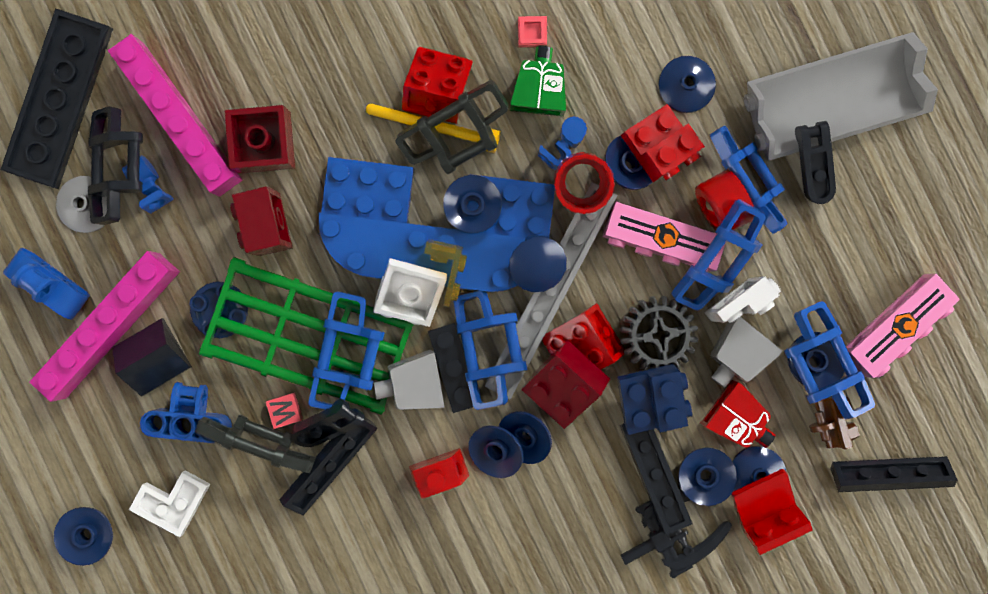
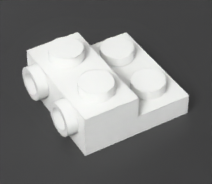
[374,258,447,327]
[704,276,781,323]

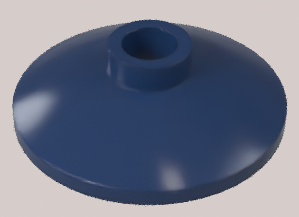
[659,56,716,113]
[604,135,652,190]
[443,175,502,234]
[788,332,845,389]
[498,411,552,464]
[468,425,523,478]
[732,446,787,491]
[678,447,737,506]
[54,507,113,566]

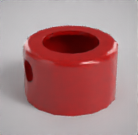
[554,152,615,214]
[695,169,754,231]

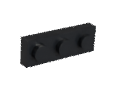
[428,323,473,413]

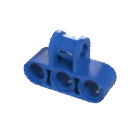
[3,248,90,320]
[140,382,232,443]

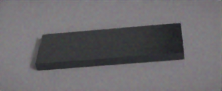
[0,8,113,189]

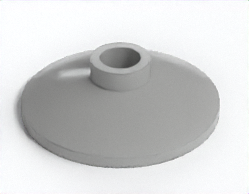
[56,176,107,233]

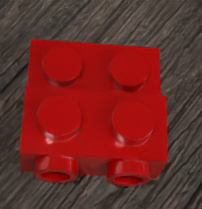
[621,104,705,183]

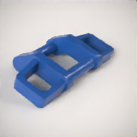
[710,126,788,234]
[671,199,766,310]
[454,291,527,410]
[308,292,385,410]
[783,301,875,419]

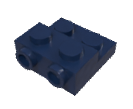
[617,364,692,435]

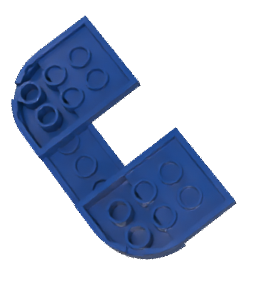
[319,157,555,292]

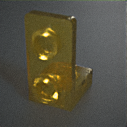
[424,239,467,307]

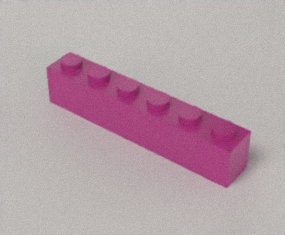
[108,34,243,197]
[29,251,180,402]

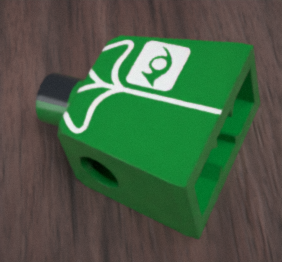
[510,46,566,117]

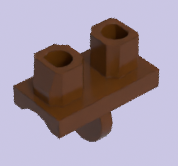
[809,396,860,450]

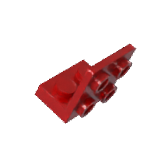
[402,47,473,124]
[542,303,624,370]
[731,469,813,555]

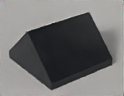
[112,318,192,396]

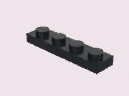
[279,417,378,516]
[619,423,693,535]
[830,456,958,492]

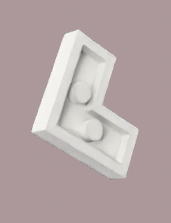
[129,470,210,537]

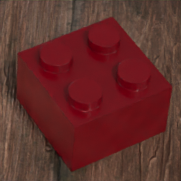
[224,105,295,174]
[230,186,293,256]
[521,340,610,429]

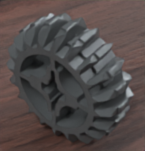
[619,296,698,370]

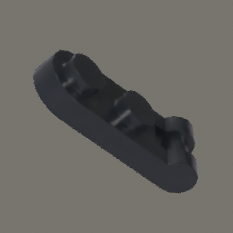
[795,121,836,204]
[291,398,364,447]

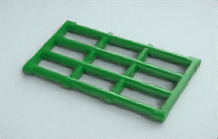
[199,257,414,415]

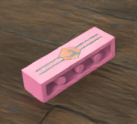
[602,202,725,272]
[846,274,960,378]

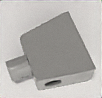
[710,317,783,388]
[373,350,444,410]

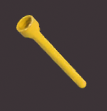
[365,104,500,153]

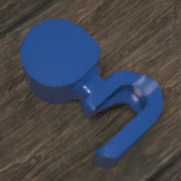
[538,116,587,170]
[122,155,174,214]

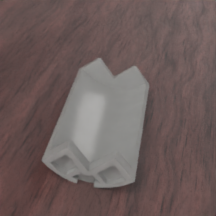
[744,32,938,161]

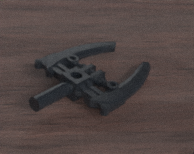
[620,489,732,578]

